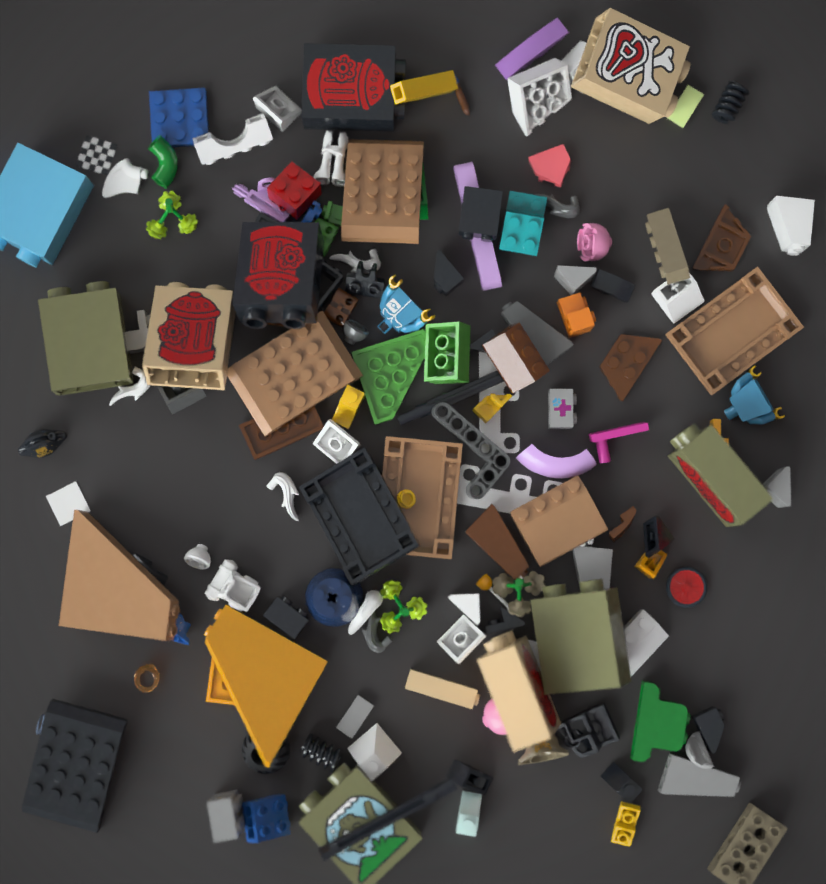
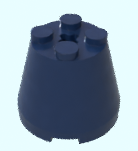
[305,568,363,627]

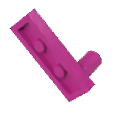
[589,422,649,463]

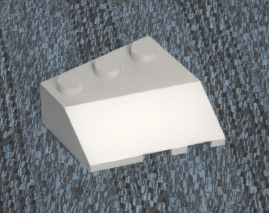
[507,58,572,136]

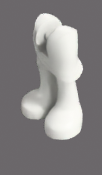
[313,131,349,187]

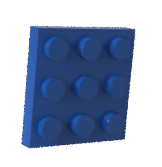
[149,88,209,147]

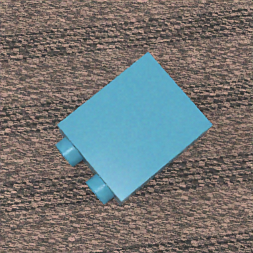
[0,143,94,268]

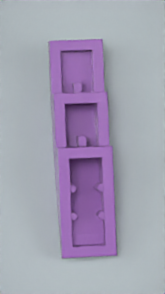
[495,18,569,80]

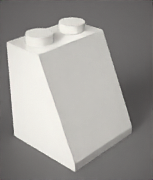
[767,196,815,255]

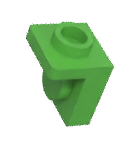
[322,201,343,227]

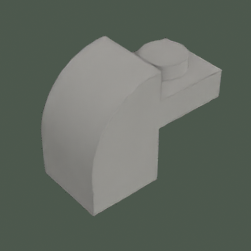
[124,310,151,354]

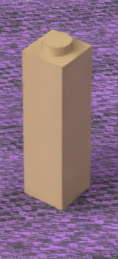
[405,669,480,709]

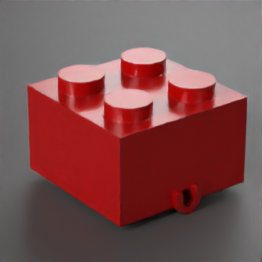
[267,162,321,220]

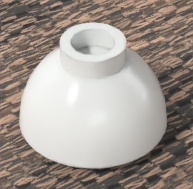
[184,544,211,569]

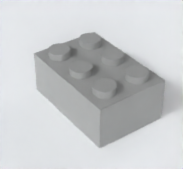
[207,789,245,843]

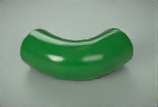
[148,135,178,189]

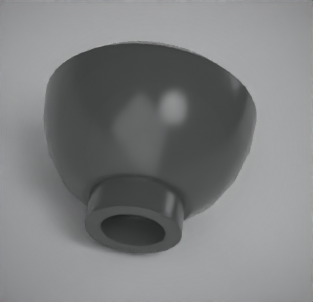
[344,319,369,345]

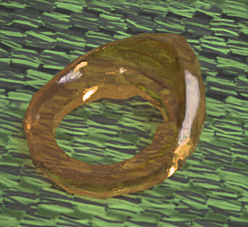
[134,664,160,692]

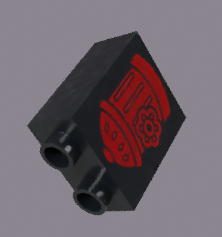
[301,43,406,131]
[233,222,324,329]

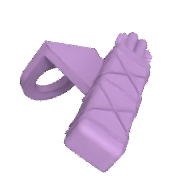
[232,178,290,222]

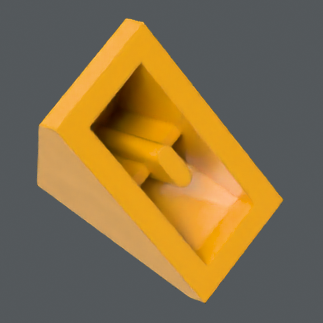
[634,550,667,578]

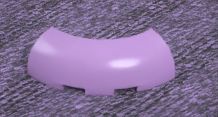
[516,444,597,479]

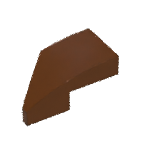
[609,506,637,543]

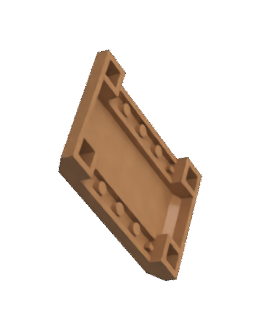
[341,139,424,244]
[665,266,804,396]
[227,311,363,437]
[382,436,463,559]

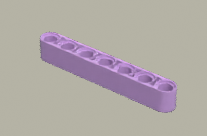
[454,162,502,291]

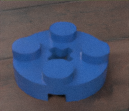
[301,200,322,222]

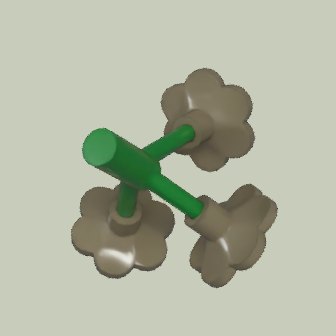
[492,571,546,617]

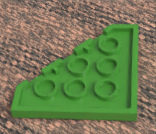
[352,329,425,425]

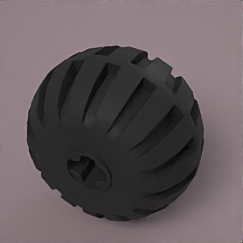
[242,732,290,774]

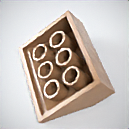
[510,475,608,567]

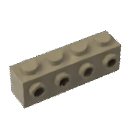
[645,208,690,284]

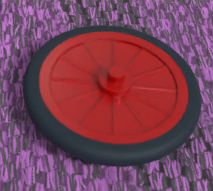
[666,567,707,608]

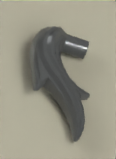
[534,194,581,218]
[361,611,393,653]

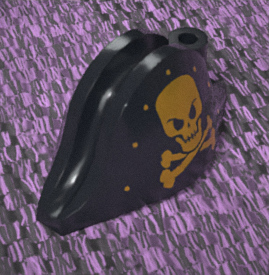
[18,429,67,458]

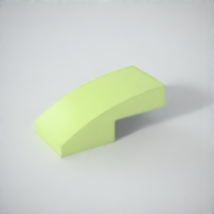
[668,85,704,128]

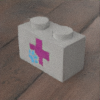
[548,389,577,429]

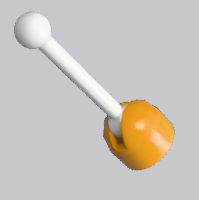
[476,573,509,611]

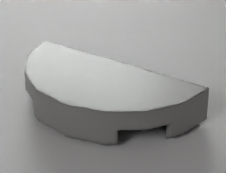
[685,731,713,769]

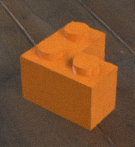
[557,293,596,338]

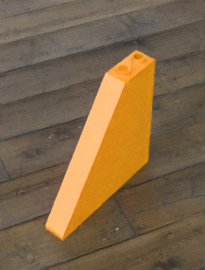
[204,605,328,768]

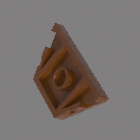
[692,204,751,271]
[599,334,662,402]

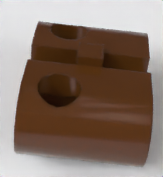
[324,288,359,328]

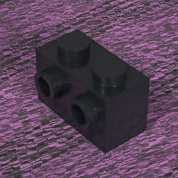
[263,596,309,639]

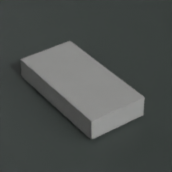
[336,695,374,738]

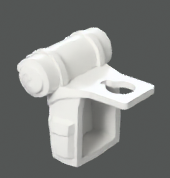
[204,559,261,612]

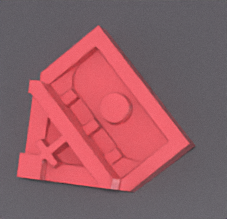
[528,144,571,187]

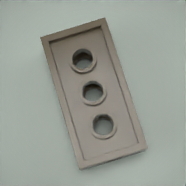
[707,803,788,884]

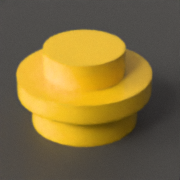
[397,489,416,509]

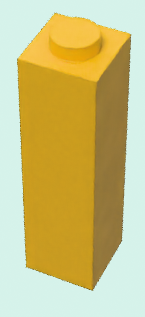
[390,70,458,105]

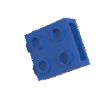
[242,795,291,843]

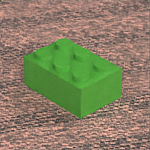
[424,322,470,384]

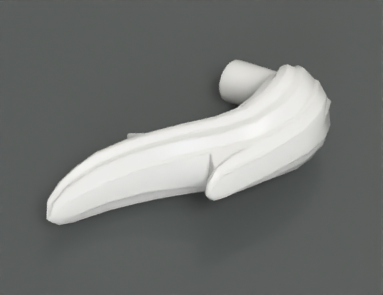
[329,249,381,273]
[110,367,150,406]
[267,472,299,521]
[348,590,383,635]

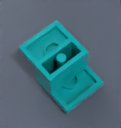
[499,190,547,256]

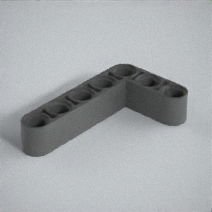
[432,402,510,499]

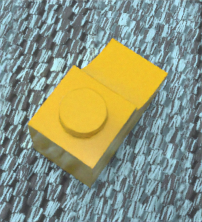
[332,385,365,430]

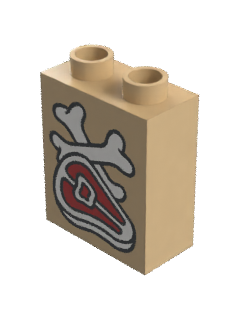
[571,8,691,124]

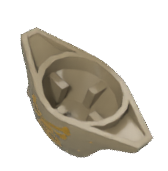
[518,737,569,765]

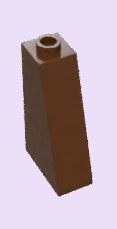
[465,504,529,580]

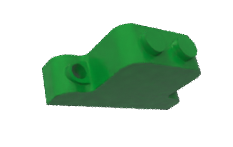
[630,681,690,762]

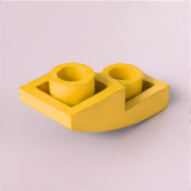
[611,801,640,847]

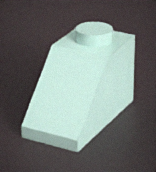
[456,790,482,837]

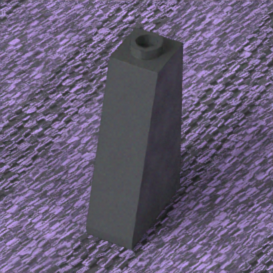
[501,301,574,365]

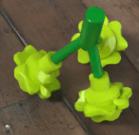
[146,191,198,239]
[380,580,428,634]

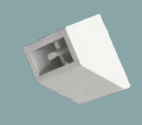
[651,273,705,324]

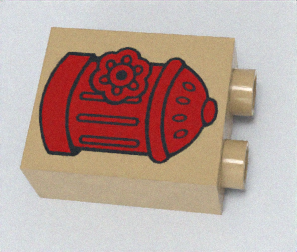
[142,282,236,390]
[477,630,561,751]

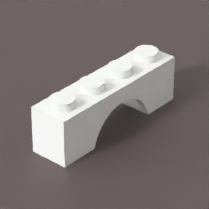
[193,113,273,165]

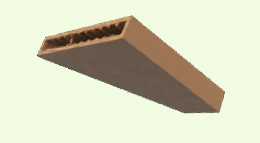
[59,510,180,641]

